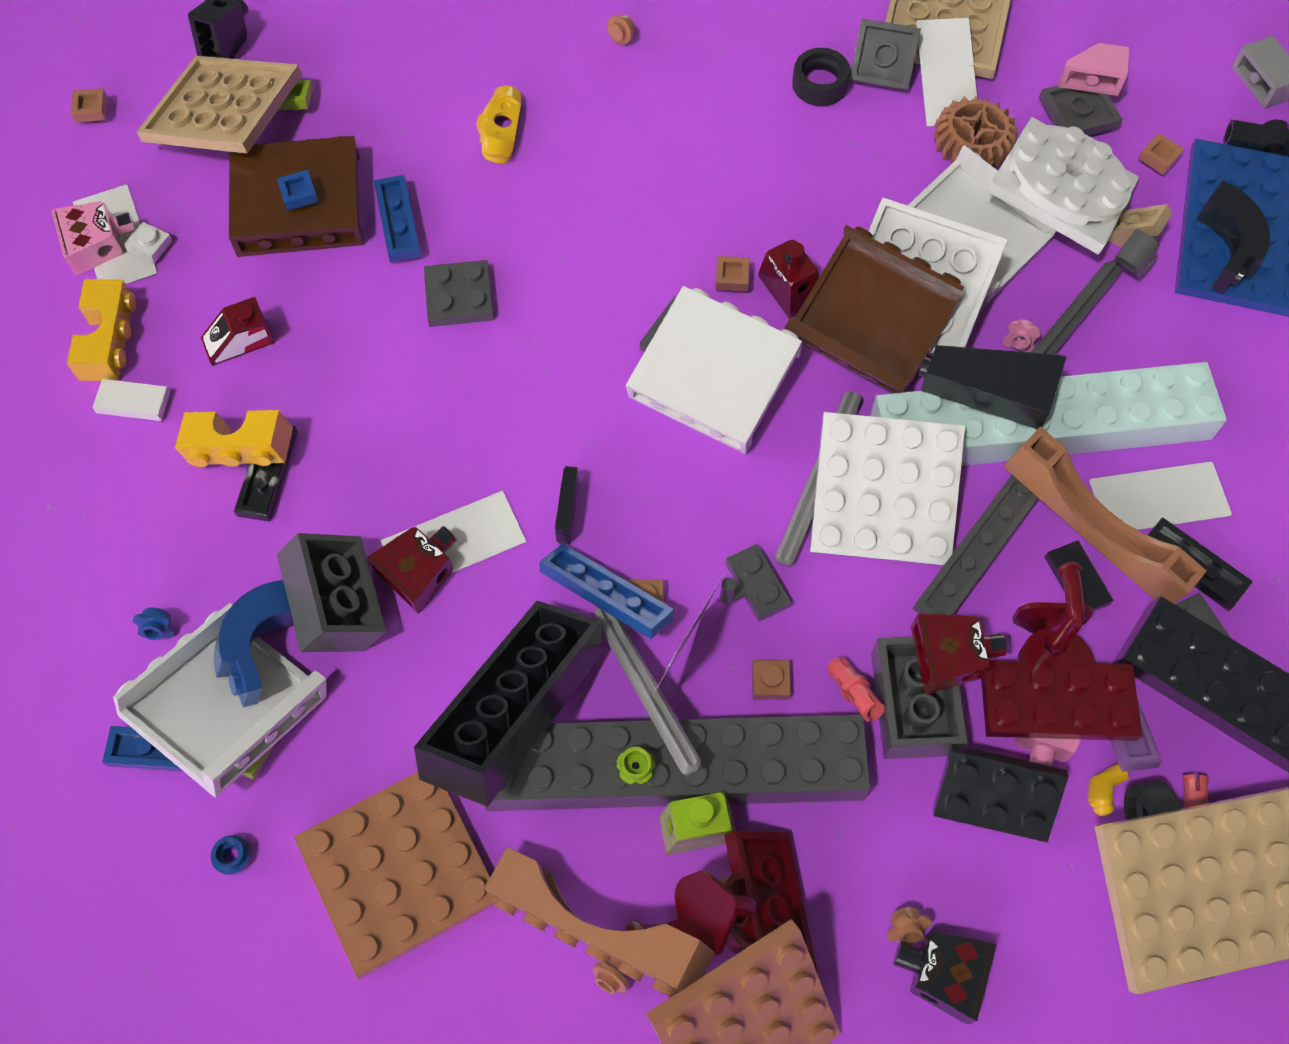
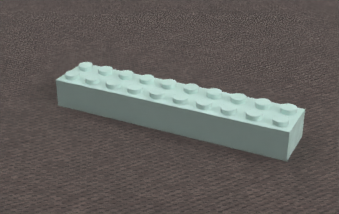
[870,362,1227,466]

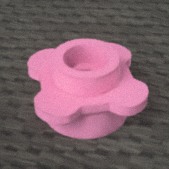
[1002,319,1041,352]

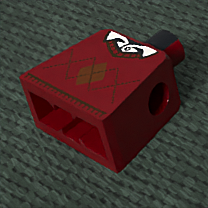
[758,239,819,319]
[367,526,457,614]
[910,613,1007,694]

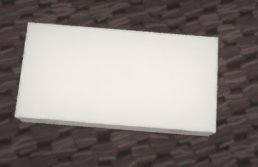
[92,379,170,421]

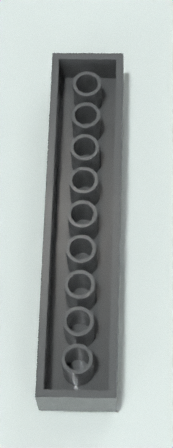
[485,715,870,811]

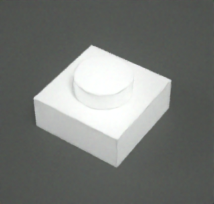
[124,222,172,264]

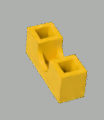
[67,279,136,381]
[175,410,293,467]

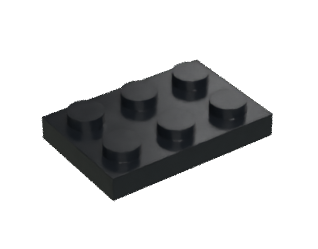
[933,743,1069,843]

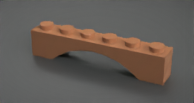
[1003,426,1206,603]
[483,847,715,998]

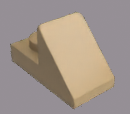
[1108,204,1172,248]

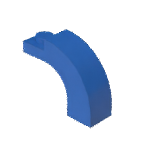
[214,580,293,707]

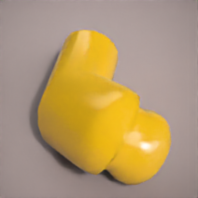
[1088,763,1129,816]

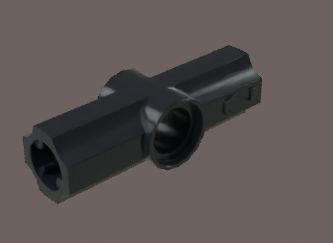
[1223,119,1289,157]

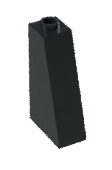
[918,345,1067,430]

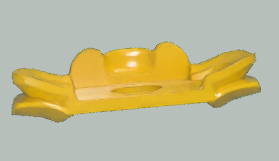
[476,85,521,164]

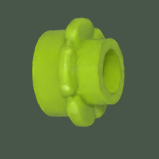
[616,746,655,784]

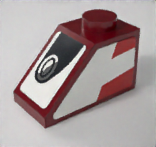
[201,297,274,366]

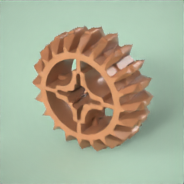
[933,95,1018,169]

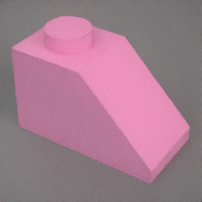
[1058,43,1129,96]

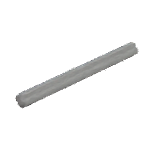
[775,391,861,567]
[594,607,701,775]

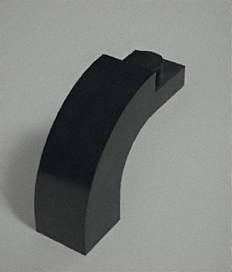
[1197,180,1270,294]

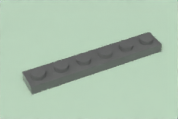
[913,475,1039,615]

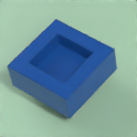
[277,170,318,211]

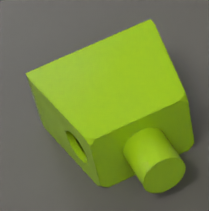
[659,792,736,855]

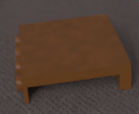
[229,136,364,257]
[784,225,964,394]

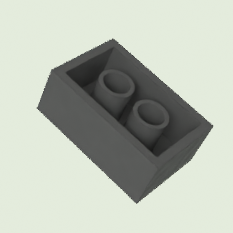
[277,533,386,652]
[871,637,968,759]

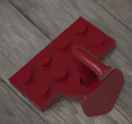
[981,562,1143,741]
[625,831,819,977]

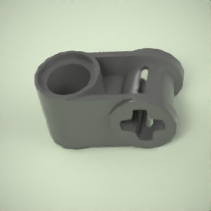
[1115,230,1160,280]

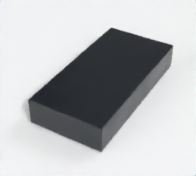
[555,466,579,545]
[1044,540,1114,612]

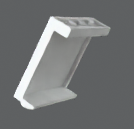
[907,145,1057,307]
[626,286,802,454]
[113,603,327,798]

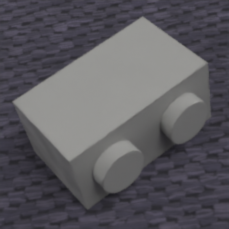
[1232,36,1289,109]

